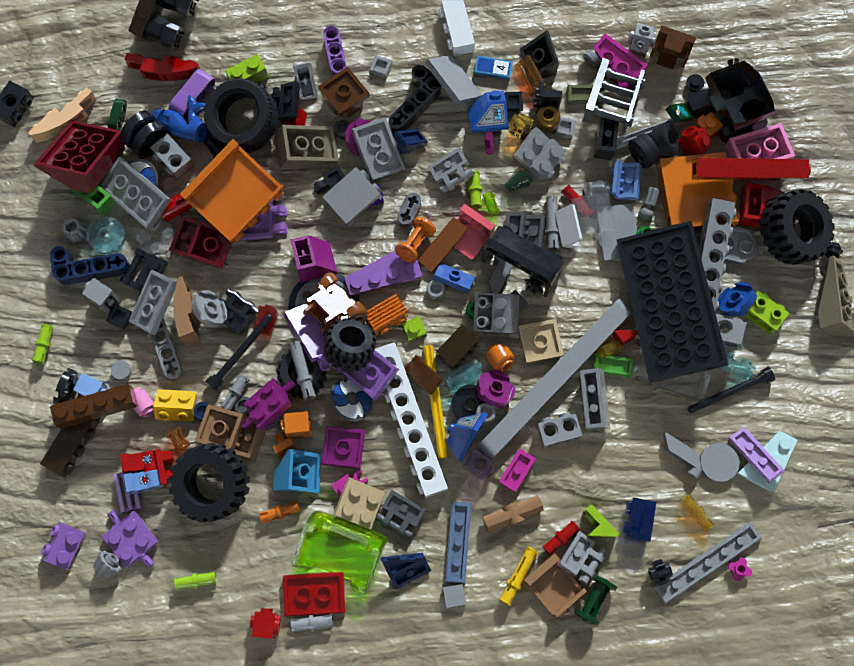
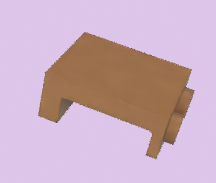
[523,553,587,619]

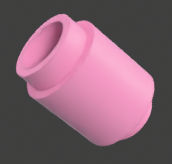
[134,387,154,417]

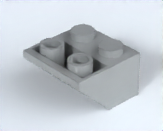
[473,293,520,333]

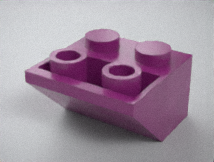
[290,235,338,282]

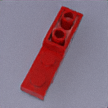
[124,53,200,81]

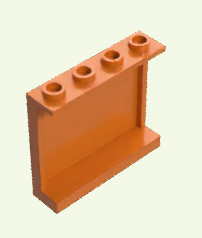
[180,139,284,244]
[656,152,740,228]

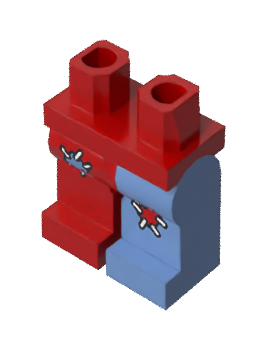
[120,449,174,495]

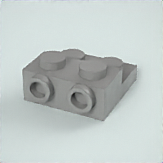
[513,127,566,180]

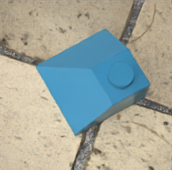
[273,449,321,494]

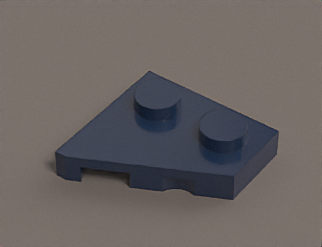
[380,553,431,589]

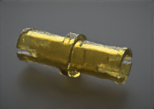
[679,493,715,532]

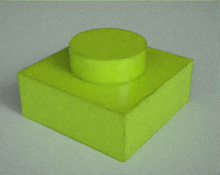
[402,316,427,342]

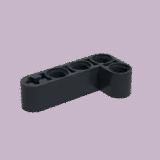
[388,65,441,135]

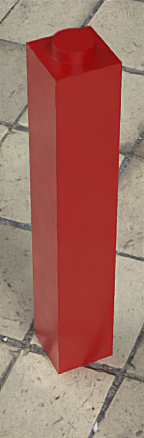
[692,158,811,181]

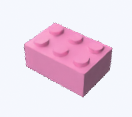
[724,123,795,159]

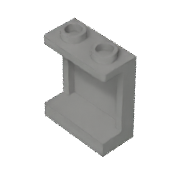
[323,167,383,227]

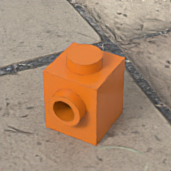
[696,112,723,139]

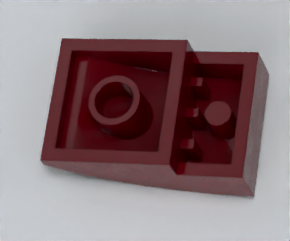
[169,216,232,269]

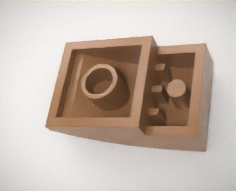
[173,276,201,346]
[195,404,267,461]

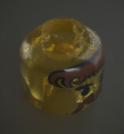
[508,113,535,140]

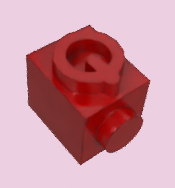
[678,126,712,156]
[250,608,281,639]

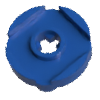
[717,282,757,317]

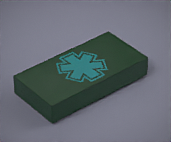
[665,103,696,123]

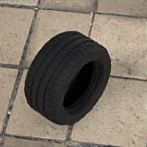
[204,78,279,153]

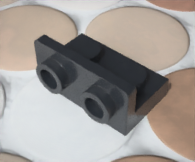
[533,80,562,114]

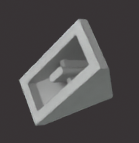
[293,61,318,101]

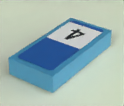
[474,55,513,80]

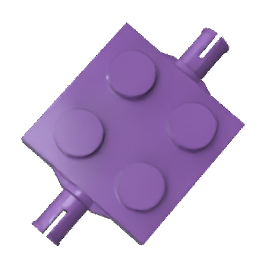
[102,510,159,569]

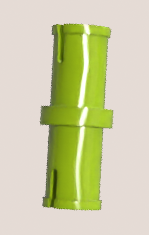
[468,170,483,209]
[32,324,54,364]
[174,571,217,591]

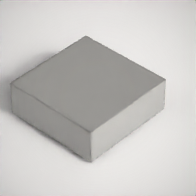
[369,55,393,79]
[554,117,576,139]
[443,584,466,608]

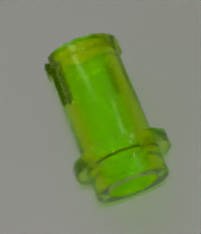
[482,191,501,217]

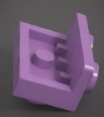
[41,522,85,570]

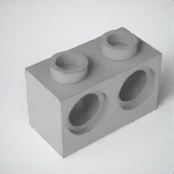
[150,134,194,180]
[536,412,582,449]

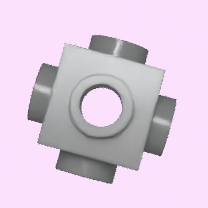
[628,23,656,54]

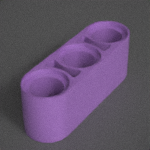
[323,26,346,77]
[169,69,216,120]

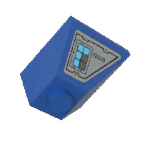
[468,90,509,133]
[446,412,488,462]

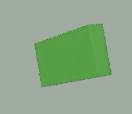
[593,353,634,378]

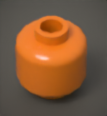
[486,343,515,372]

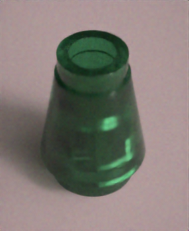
[505,169,533,193]

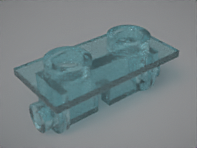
[718,350,757,379]
[442,359,484,394]

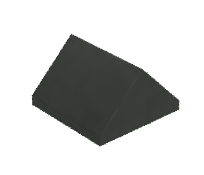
[520,30,559,81]

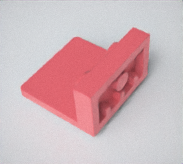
[454,204,495,260]

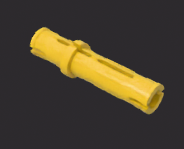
[499,546,538,606]

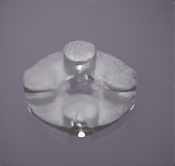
[136,219,175,256]

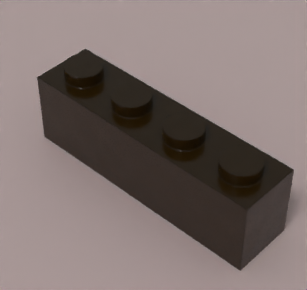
[40,395,106,478]

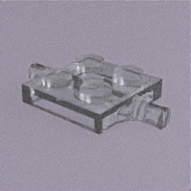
[571,182,615,247]

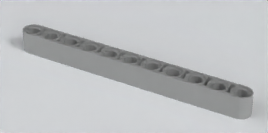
[477,299,633,460]

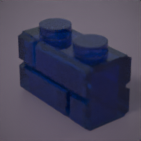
[621,498,657,543]

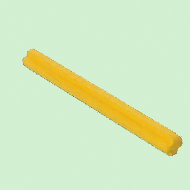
[423,345,448,459]

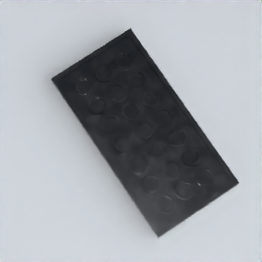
[616,221,729,383]

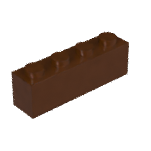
[50,383,138,429]

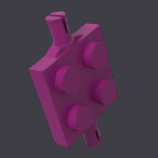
[241,378,296,431]

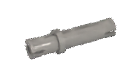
[545,195,560,252]
[288,341,316,400]

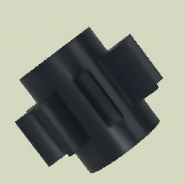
[524,275,547,296]
[648,559,673,586]

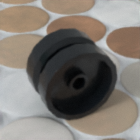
[119,110,168,159]

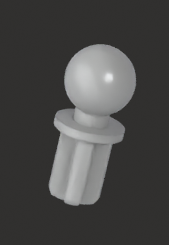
[639,187,659,221]

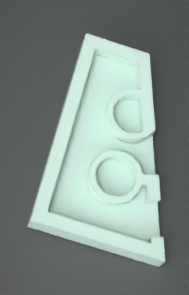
[737,431,797,492]

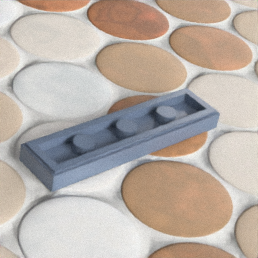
[445,501,471,584]

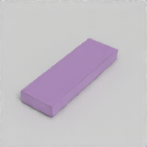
[729,427,785,484]

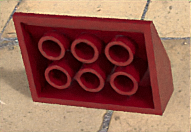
[34,120,125,194]

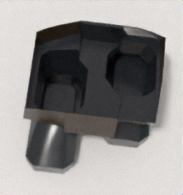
[128,0,199,51]
[685,60,775,143]

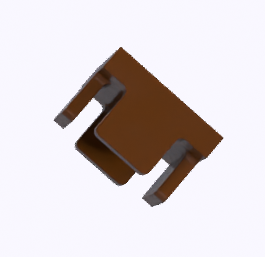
[650,25,696,69]
[318,66,370,117]

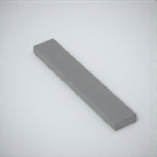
[652,522,762,604]

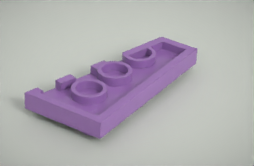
[344,251,422,297]

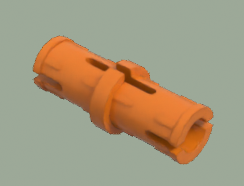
[259,500,301,525]

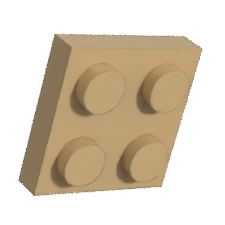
[518,319,564,364]
[333,477,385,529]

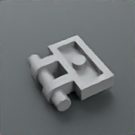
[428,147,475,194]
[558,531,606,585]

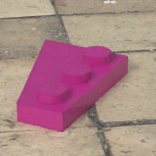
[593,33,648,89]

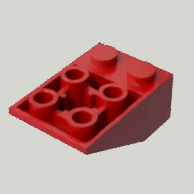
[738,182,795,230]

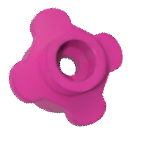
[728,558,752,581]

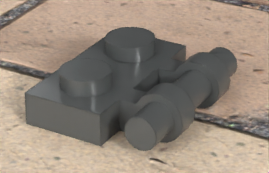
[375,490,426,539]

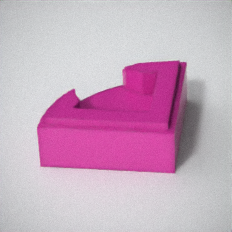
[484,131,494,155]

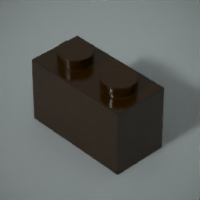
[436,324,479,371]

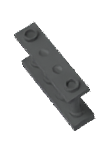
[582,58,646,134]

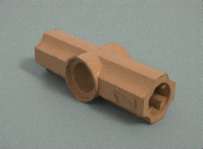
[482,495,544,533]

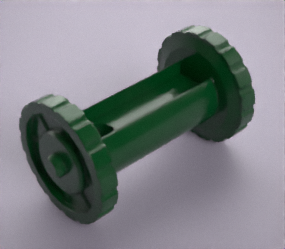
[574,575,618,626]

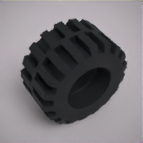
[323,318,376,372]
[276,349,327,399]

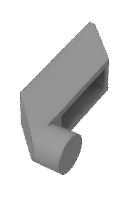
[489,256,512,294]
[663,432,702,479]

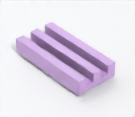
[113,472,142,513]

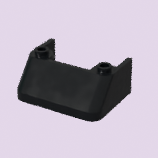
[481,225,564,297]

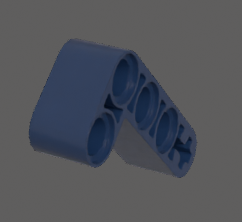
[50,246,130,285]

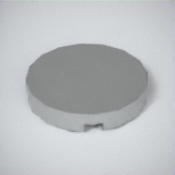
[192,290,227,328]
[700,443,740,483]

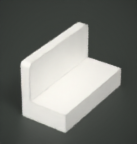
[555,204,582,249]

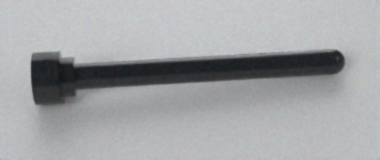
[205,314,273,391]
[687,367,775,413]

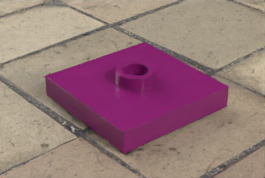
[321,426,365,469]

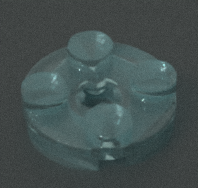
[86,217,126,255]

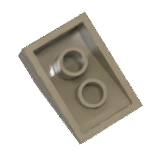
[275,125,339,168]

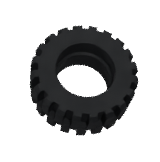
[759,189,835,265]
[168,443,250,523]

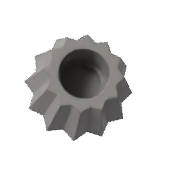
[61,218,88,244]
[93,550,122,579]

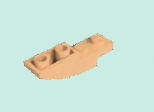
[28,87,97,143]

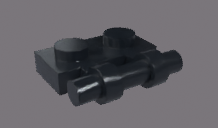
[271,81,300,121]
[219,288,260,335]

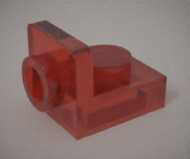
[253,304,279,336]

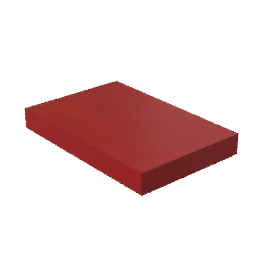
[283,572,346,617]

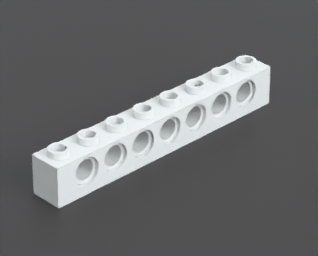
[375,342,448,498]

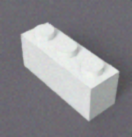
[439,0,475,56]

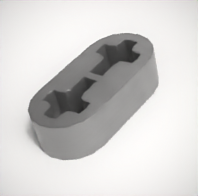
[397,193,421,228]

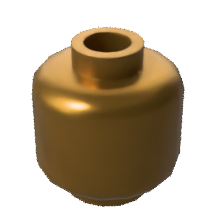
[536,105,561,132]

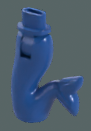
[152,95,208,142]

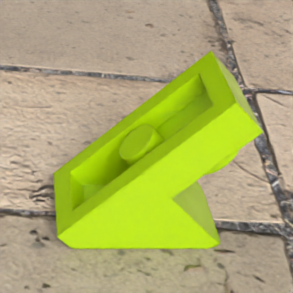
[583,504,619,538]

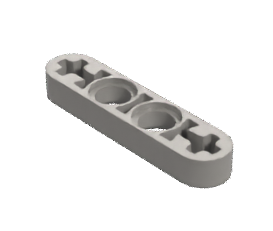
[150,317,183,381]

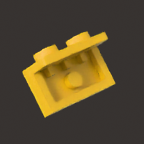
[153,389,197,422]

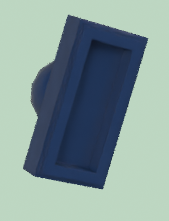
[393,129,428,154]

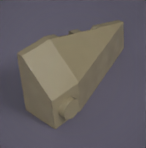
[817,255,854,337]

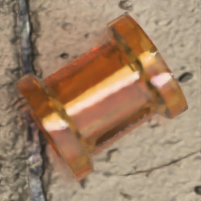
[166,427,191,453]

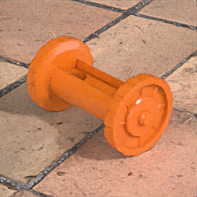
[395,217,436,263]

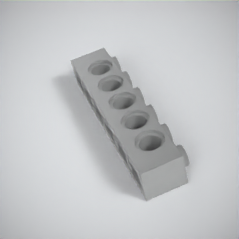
[699,198,736,312]

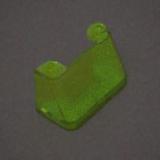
[292,511,388,594]

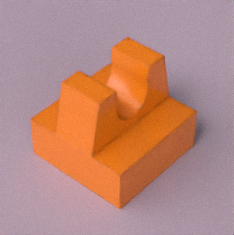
[273,433,297,459]

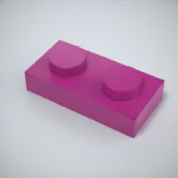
[498,448,536,493]

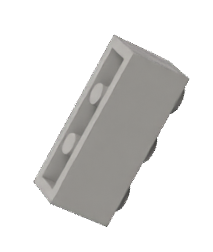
[580,368,610,431]

